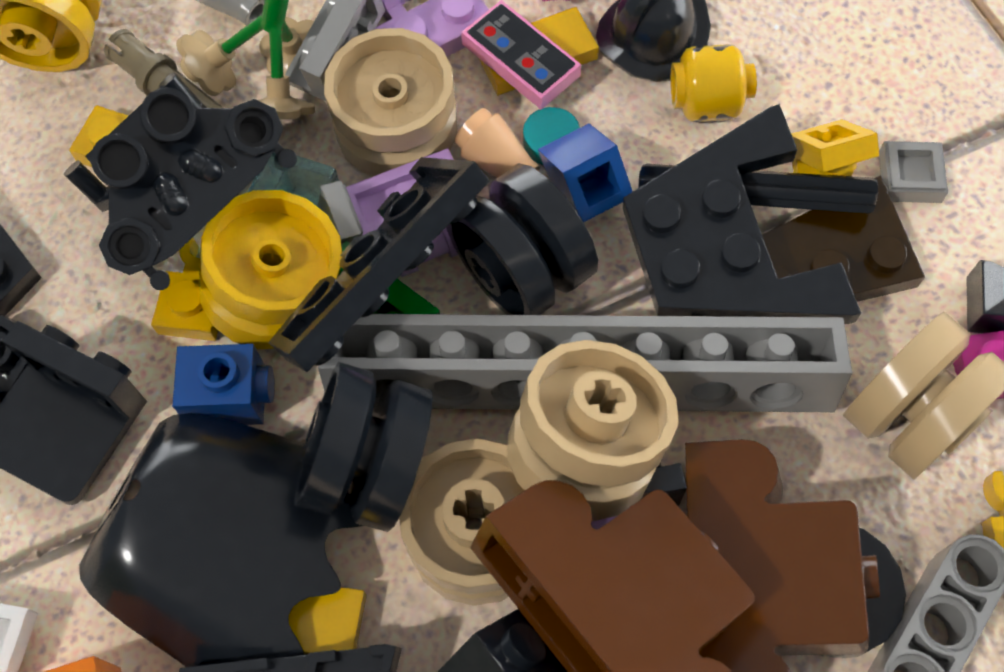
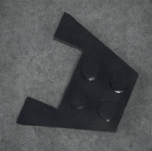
[622,104,861,324]

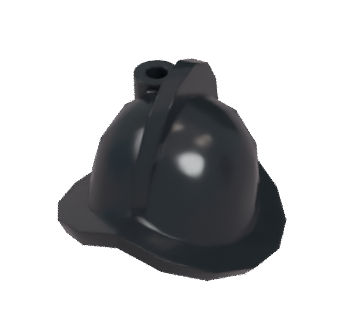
[596,0,711,81]

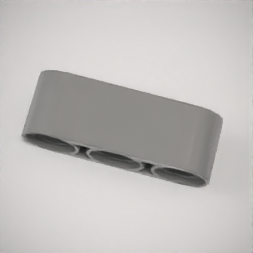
[868,534,1004,672]

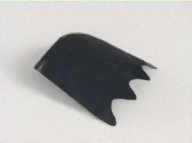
[79,413,364,667]

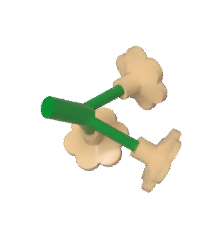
[176,0,315,119]

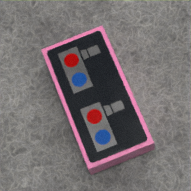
[461,0,581,110]

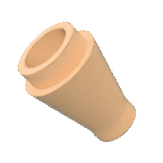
[454,108,540,178]

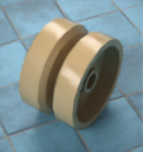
[324,28,457,176]
[843,312,1004,480]
[507,340,679,521]
[399,438,525,606]

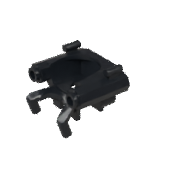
[64,73,297,290]

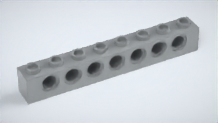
[318,314,852,413]

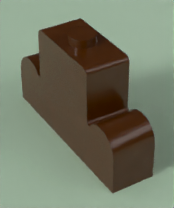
[685,439,880,672]
[470,480,755,672]

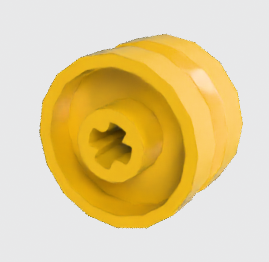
[0,0,103,72]
[199,190,342,350]

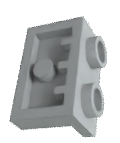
[285,0,385,101]

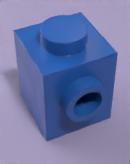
[537,123,633,223]
[172,344,275,425]

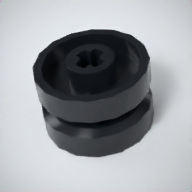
[446,163,599,315]
[294,362,433,532]

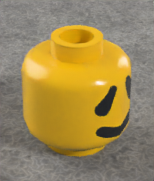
[670,44,757,122]

